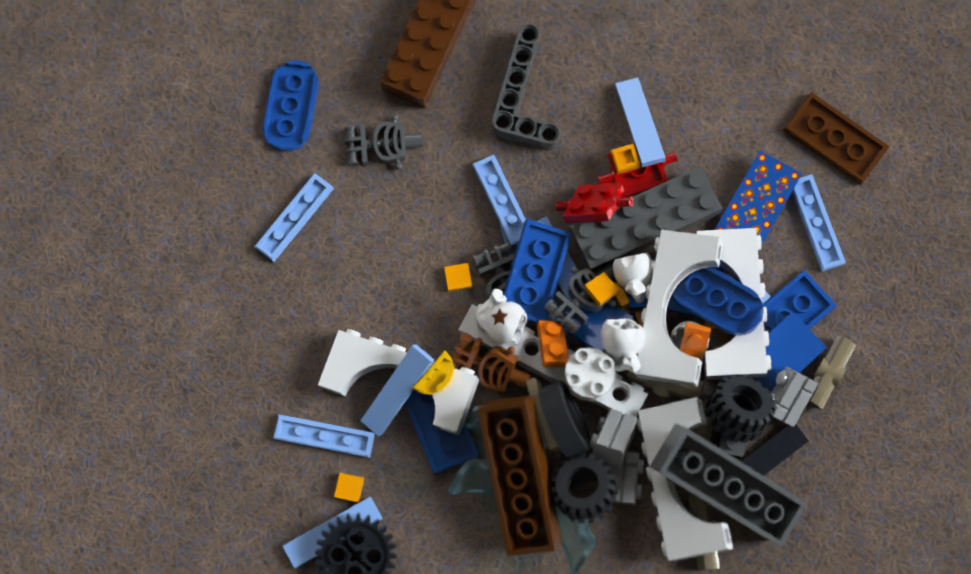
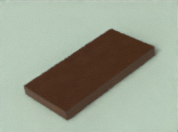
[783,92,890,185]

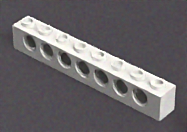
[458,304,648,416]

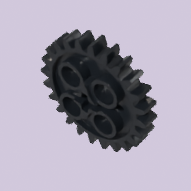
[315,512,397,574]

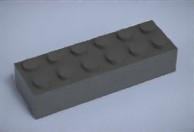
[569,166,723,273]
[649,423,807,547]

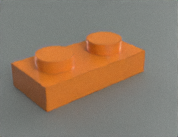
[537,320,569,368]
[679,322,711,363]

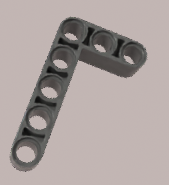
[492,24,560,150]

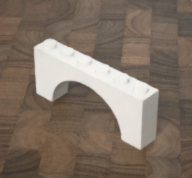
[696,228,771,380]
[635,230,723,387]
[318,329,479,436]
[637,397,733,561]

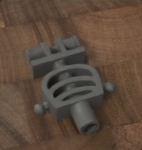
[344,115,423,170]
[473,241,515,304]
[543,264,616,335]

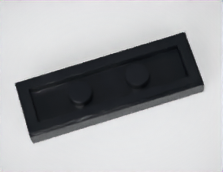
[741,424,809,476]

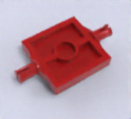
[598,145,678,197]
[555,183,634,224]

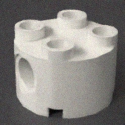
[564,348,615,401]

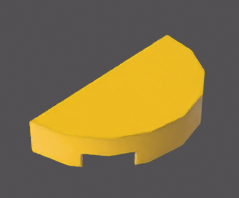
[413,351,455,395]

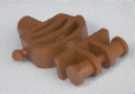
[452,333,531,396]

